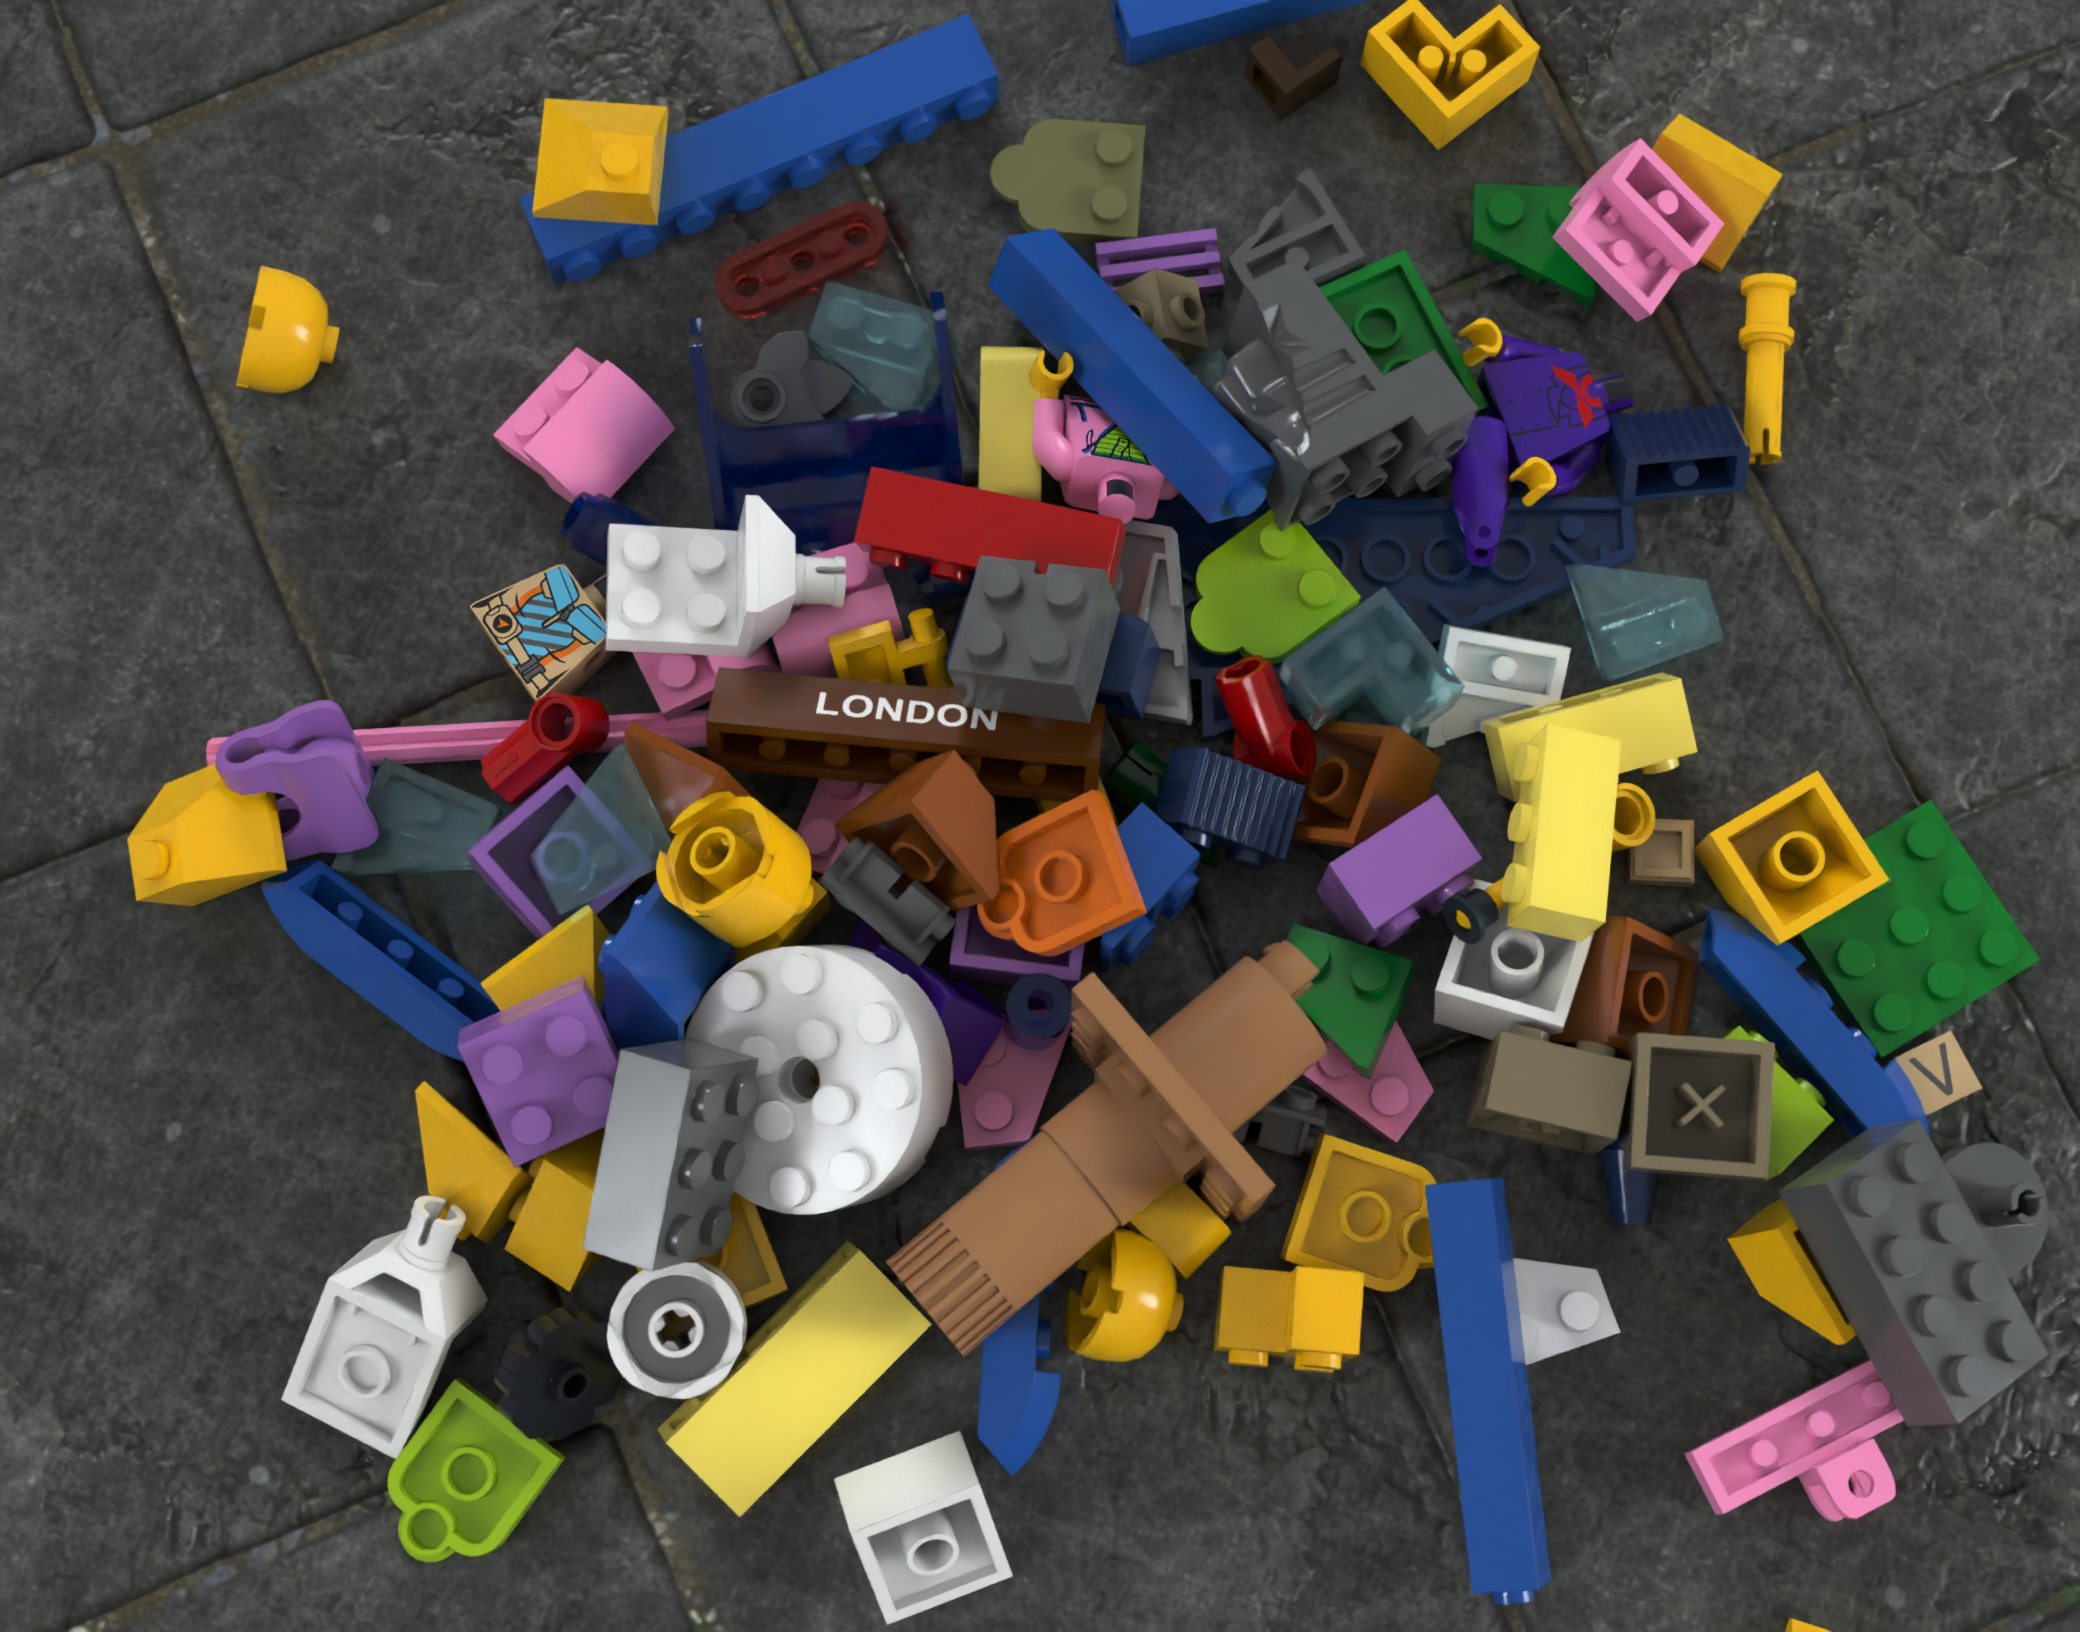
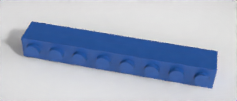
[519,13,999,285]

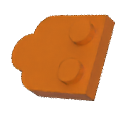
[977,789,1147,957]

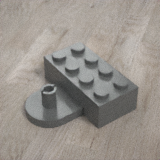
[1778,1118,2049,1426]

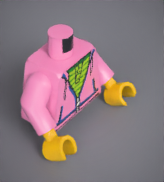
[1028,350,1219,524]

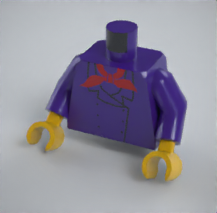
[1458,318,1633,507]

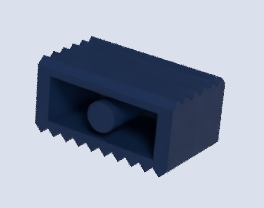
[1605,403,1751,504]
[1156,747,1306,870]

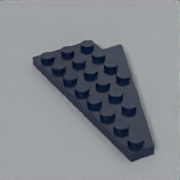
[1134,497,1636,743]

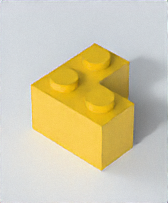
[1360,0,1540,150]
[504,1126,606,1292]
[1214,1266,1364,1373]

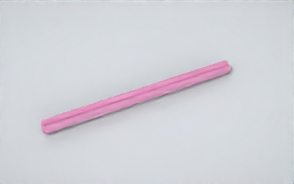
[206,709,709,766]

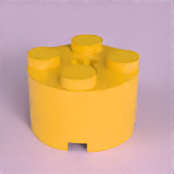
[656,791,814,948]

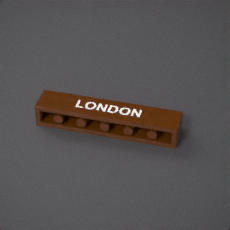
[706,667,1106,802]

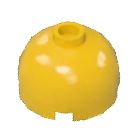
[236,266,340,393]
[1064,1228,1184,1362]

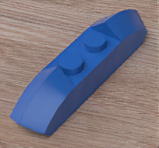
[261,860,500,1063]
[1700,909,1931,1139]
[977,1136,1061,1476]

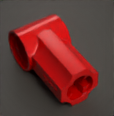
[1215,655,1317,780]
[480,693,610,805]

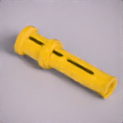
[1738,273,1796,465]

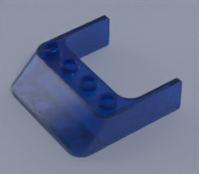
[689,291,964,556]

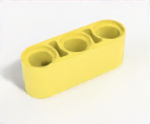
[979,346,1043,502]

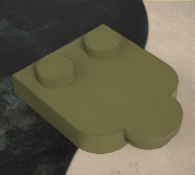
[990,119,1146,244]

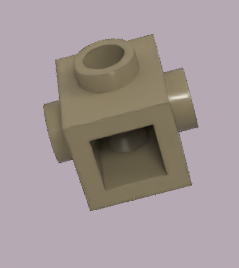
[1114,268,1208,365]

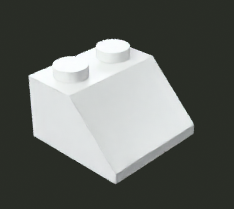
[834,1431,1013,1625]

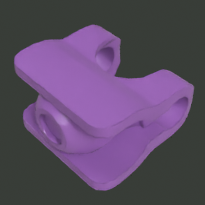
[215,700,379,861]

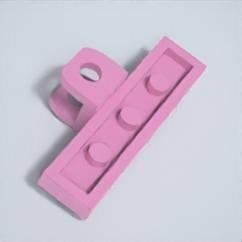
[1684,1358,1904,1522]

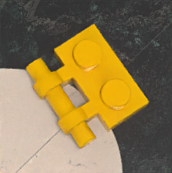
[827,608,956,690]

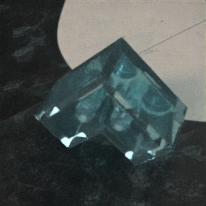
[1277,586,1465,737]

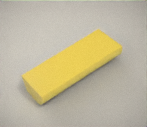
[657,1240,932,1517]

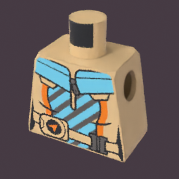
[470,564,617,703]

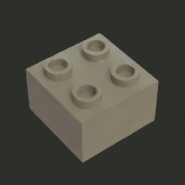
[1466,1025,1632,1156]
[1622,1032,1775,1181]

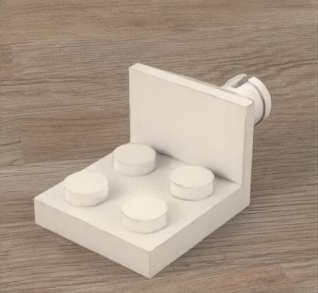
[605,495,846,657]
[281,1196,488,1459]

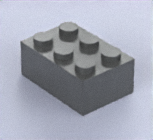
[582,1038,759,1272]

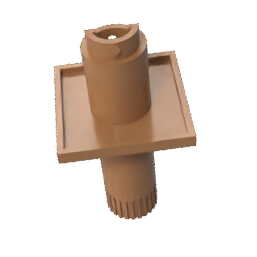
[886,940,1327,1356]

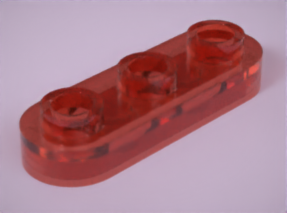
[715,201,888,319]

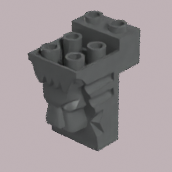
[1214,258,1479,532]

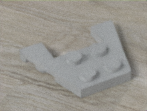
[1113,520,1193,726]

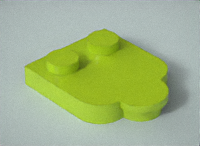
[1190,509,1361,665]
[388,1378,566,1562]

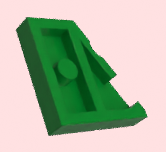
[1470,183,1595,307]
[1286,923,1416,1079]

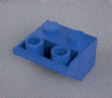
[1097,802,1201,973]
[598,881,736,1053]

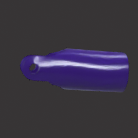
[1452,416,1510,567]

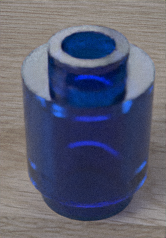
[560,491,655,567]
[1002,973,1071,1050]

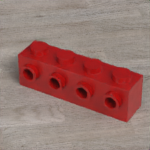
[854,466,1126,588]

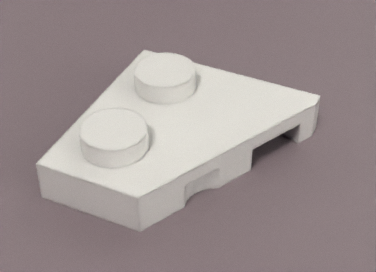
[1420,624,1571,748]
[1513,1258,1620,1365]

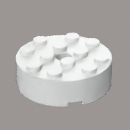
[684,944,953,1215]

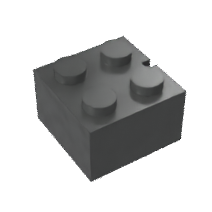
[947,555,1120,723]

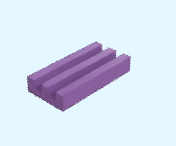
[1095,228,1225,296]

